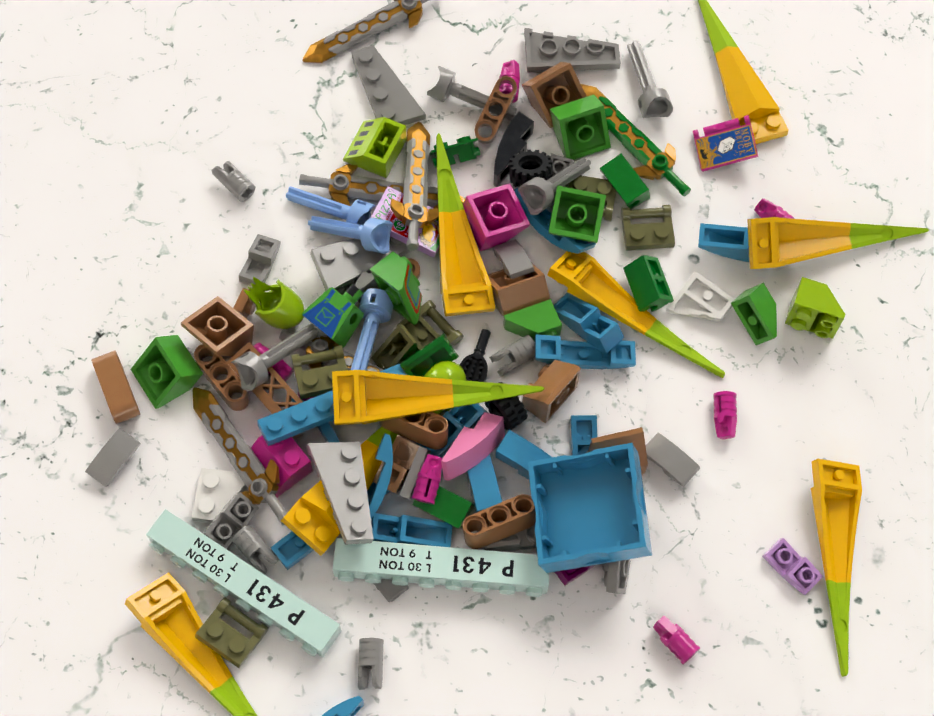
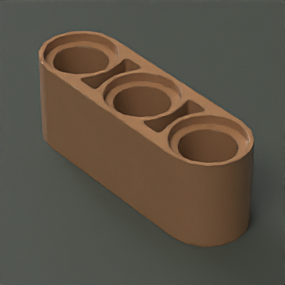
[474,76,517,144]
[194,344,250,411]
[91,350,141,424]
[379,412,448,450]
[462,494,536,549]

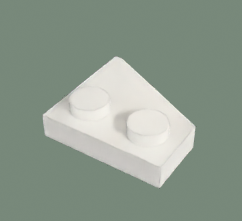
[666,271,735,322]
[191,468,245,523]

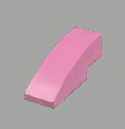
[441,412,505,481]

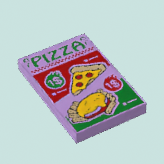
[371,186,439,258]

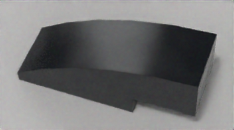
[493,111,534,187]

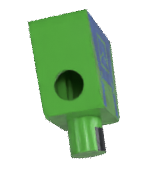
[302,284,364,348]

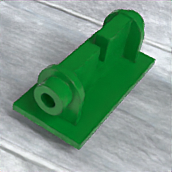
[430,136,481,168]

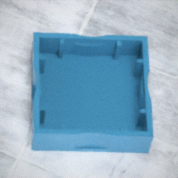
[528,443,652,573]

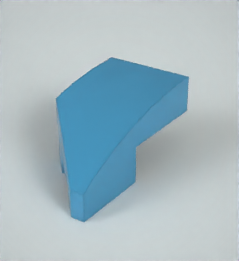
[570,415,597,456]

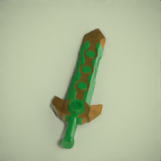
[581,84,691,197]

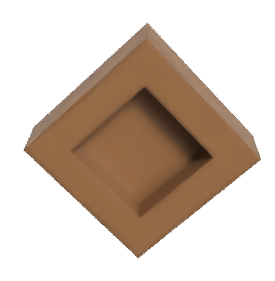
[233,288,256,319]

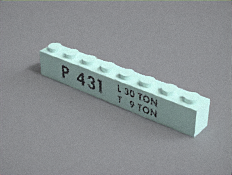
[146,509,342,657]
[333,538,549,597]

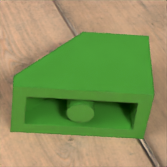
[731,282,777,345]
[503,299,562,342]

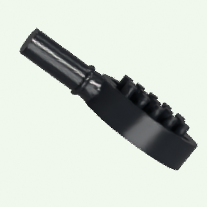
[460,329,491,382]

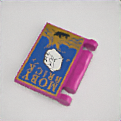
[693,115,758,172]

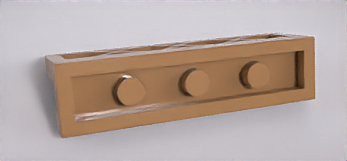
[226,342,303,441]

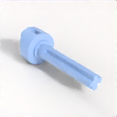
[286,186,376,225]
[308,216,393,254]
[351,288,393,371]

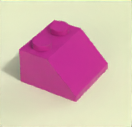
[463,183,530,251]
[251,435,313,498]

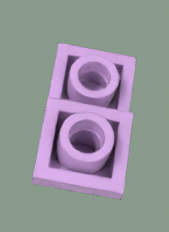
[762,538,823,595]

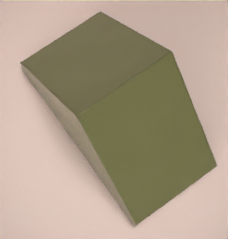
[371,324,417,370]

